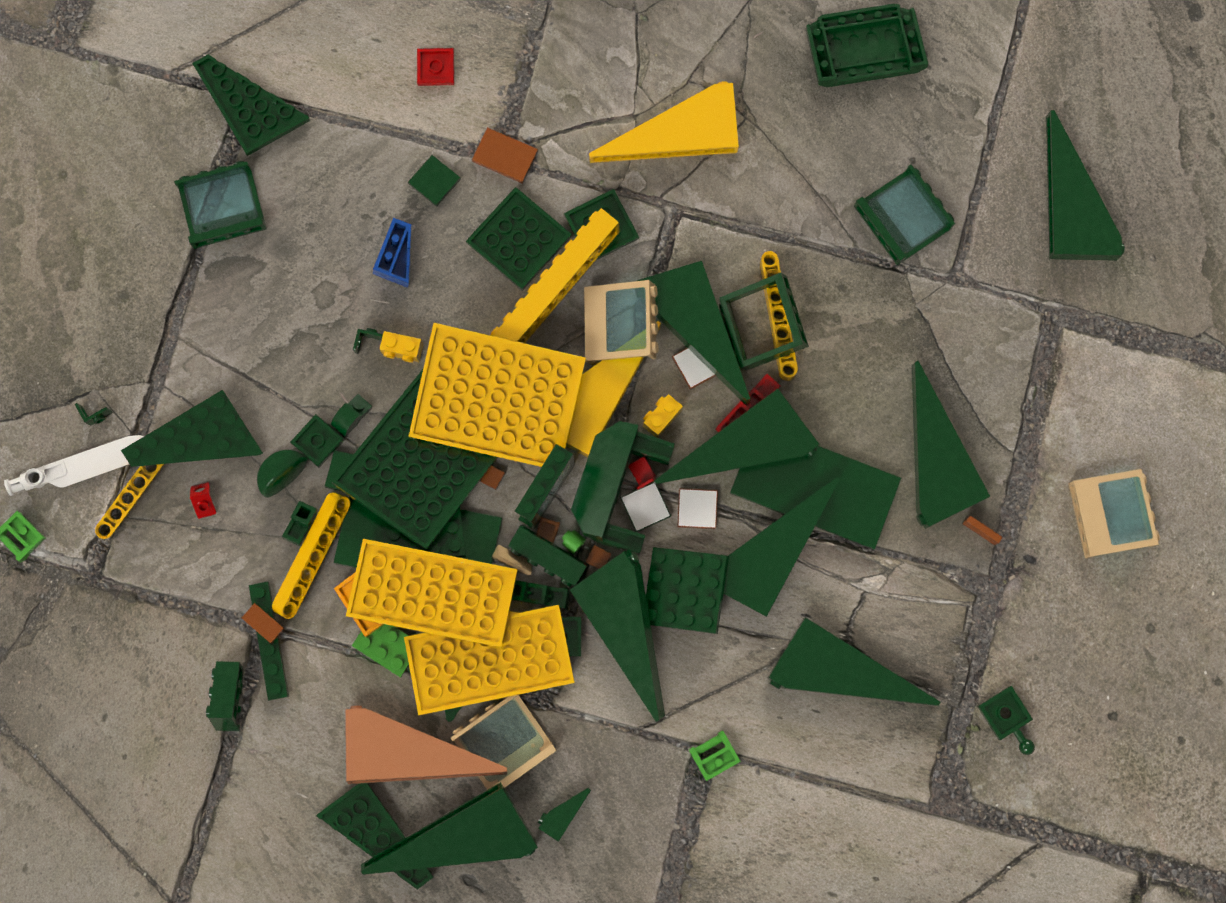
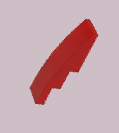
[715,374,781,432]

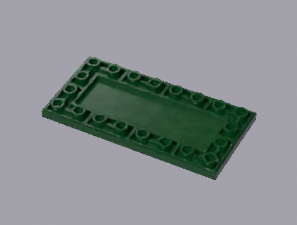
[730,446,901,550]

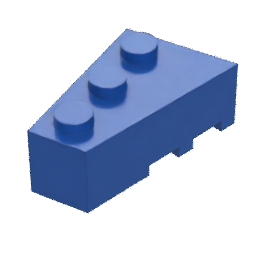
[373,218,411,288]

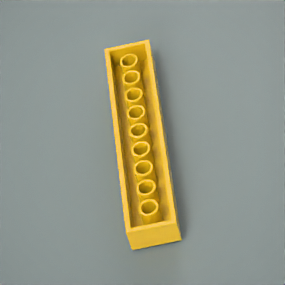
[490,208,620,343]

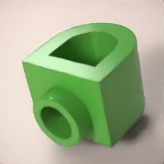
[562,530,586,555]

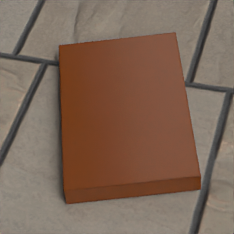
[472,127,538,184]

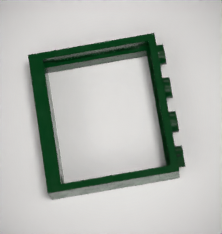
[719,273,809,371]

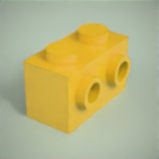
[380,331,424,363]
[643,394,683,438]

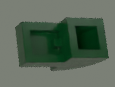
[331,394,372,436]
[282,501,317,546]

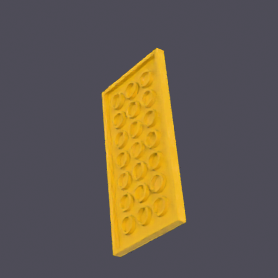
[346,539,518,648]
[404,605,575,715]

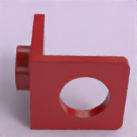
[628,457,657,490]
[190,482,216,519]

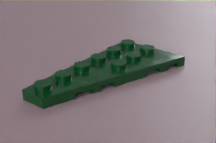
[316,783,434,890]

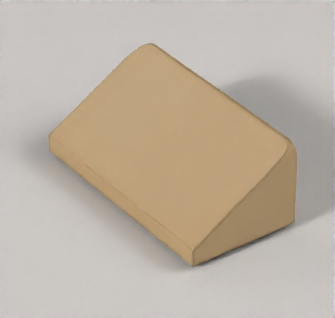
[492,545,532,575]

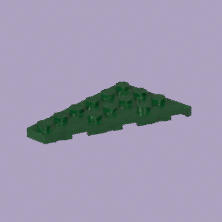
[192,54,310,156]
[121,390,263,467]

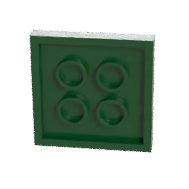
[564,189,639,260]

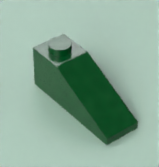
[538,788,591,842]

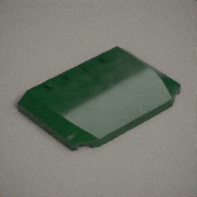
[806,3,928,87]

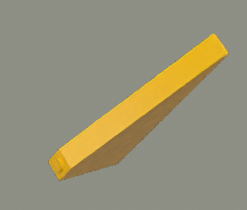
[589,81,739,163]
[566,321,661,457]

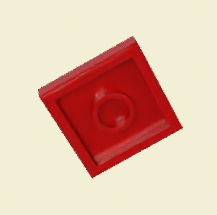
[417,48,454,86]

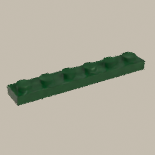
[249,581,289,701]

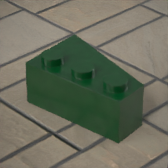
[206,661,243,731]

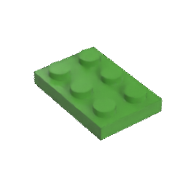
[352,624,409,678]

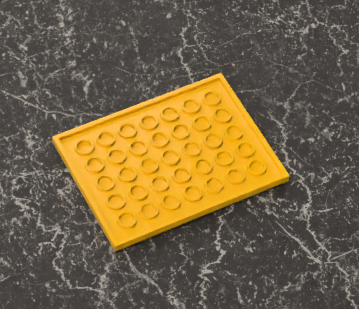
[409,323,586,467]

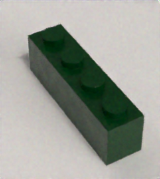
[508,525,588,586]

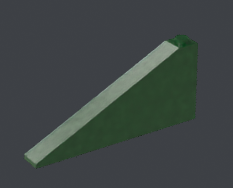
[1046,110,1125,261]
[635,260,750,405]
[912,361,990,529]
[653,389,820,484]
[724,477,840,617]
[570,549,665,722]
[767,617,941,706]
[361,782,538,875]

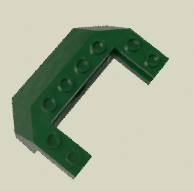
[571,421,675,556]

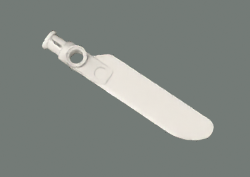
[4,435,144,496]

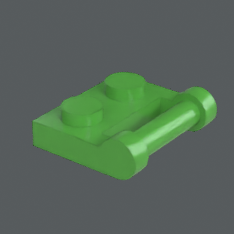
[0,511,46,563]
[688,730,741,781]

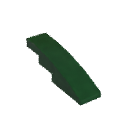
[512,580,570,609]

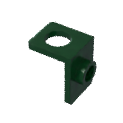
[353,328,383,354]
[74,403,113,426]

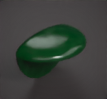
[257,450,307,498]

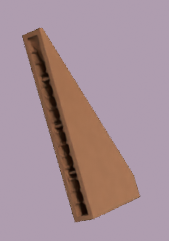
[345,706,507,784]

